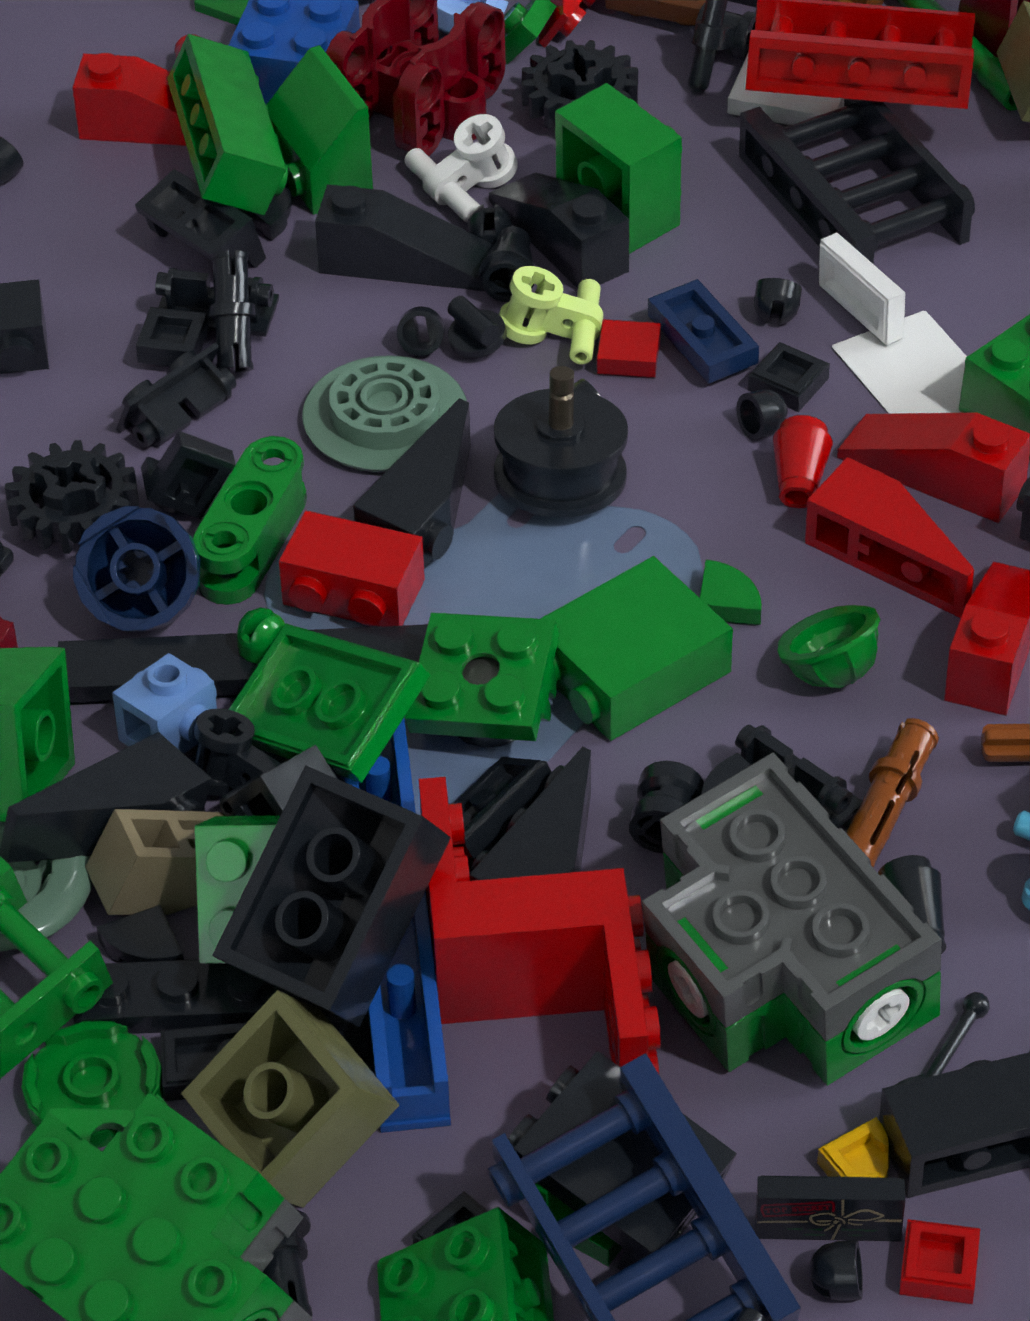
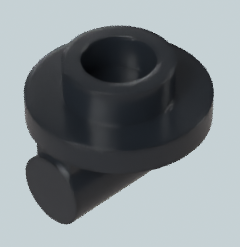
[447,296,507,358]

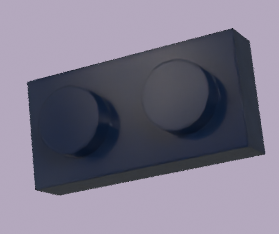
[648,279,759,384]

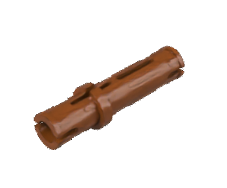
[846,718,939,868]

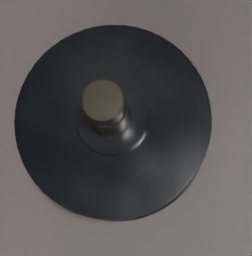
[494,366,628,517]

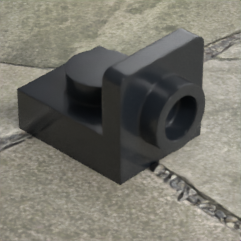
[141,431,236,519]

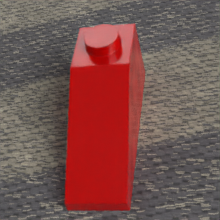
[72,53,186,146]
[837,412,1030,523]
[805,457,974,618]
[944,561,1030,716]

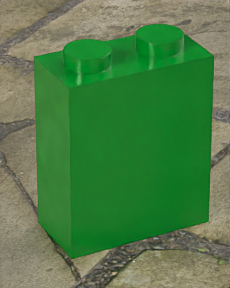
[540,556,733,741]

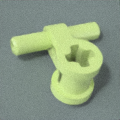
[498,266,603,365]

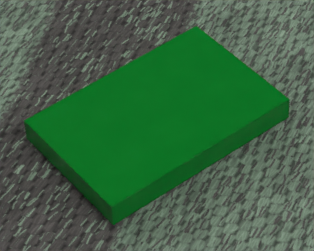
[229,623,431,783]

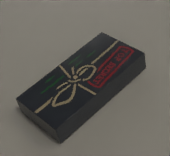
[755,1175,905,1241]

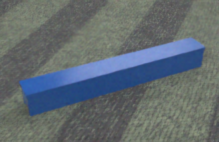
[344,718,451,1133]

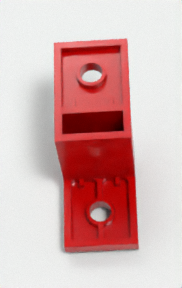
[418,777,661,1074]

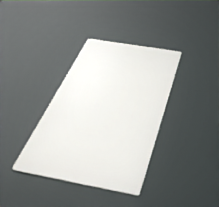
[832,311,967,413]

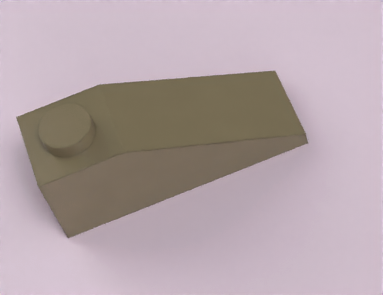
[85,809,225,915]

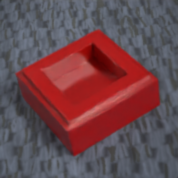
[597,319,661,378]
[899,1219,980,1304]

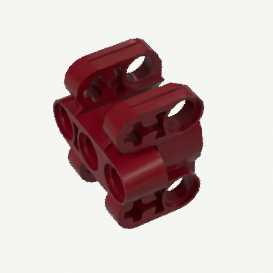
[326,0,506,156]

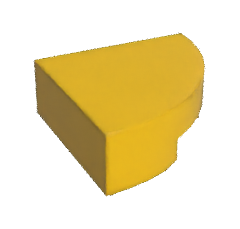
[817,1117,889,1178]

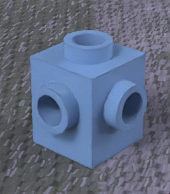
[112,653,217,754]

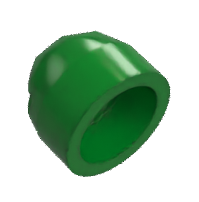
[236,607,285,664]

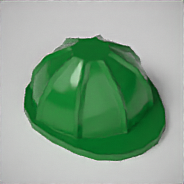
[777,605,881,688]

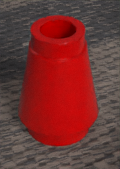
[773,415,833,508]

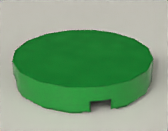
[21,1021,163,1148]

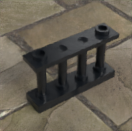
[739,99,975,264]

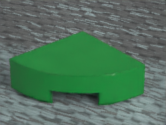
[700,560,762,625]

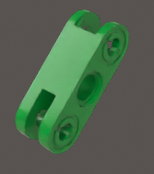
[193,436,307,605]

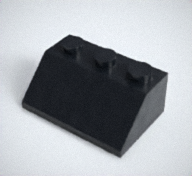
[212,765,451,1027]

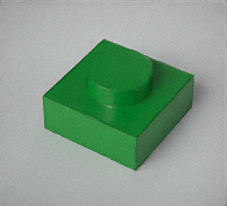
[504,0,557,64]

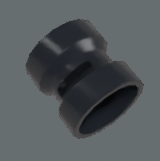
[629,760,704,853]

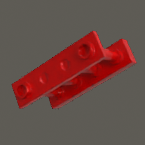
[745,0,975,109]

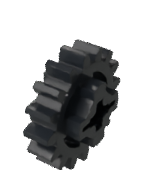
[521,40,638,129]
[5,440,140,554]

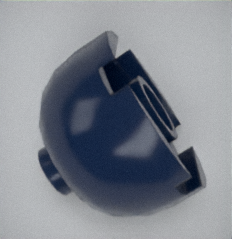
[73,506,200,632]

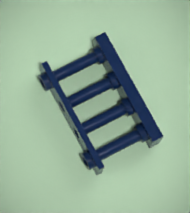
[487,1053,801,1321]

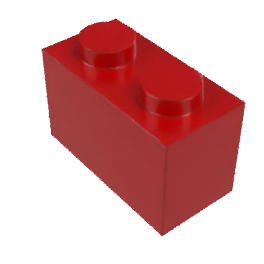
[279,510,425,627]

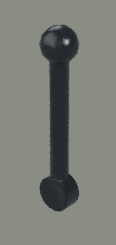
[918,992,990,1078]

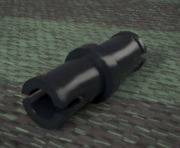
[209,250,256,372]

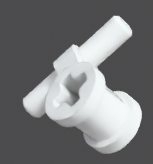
[404,114,518,223]

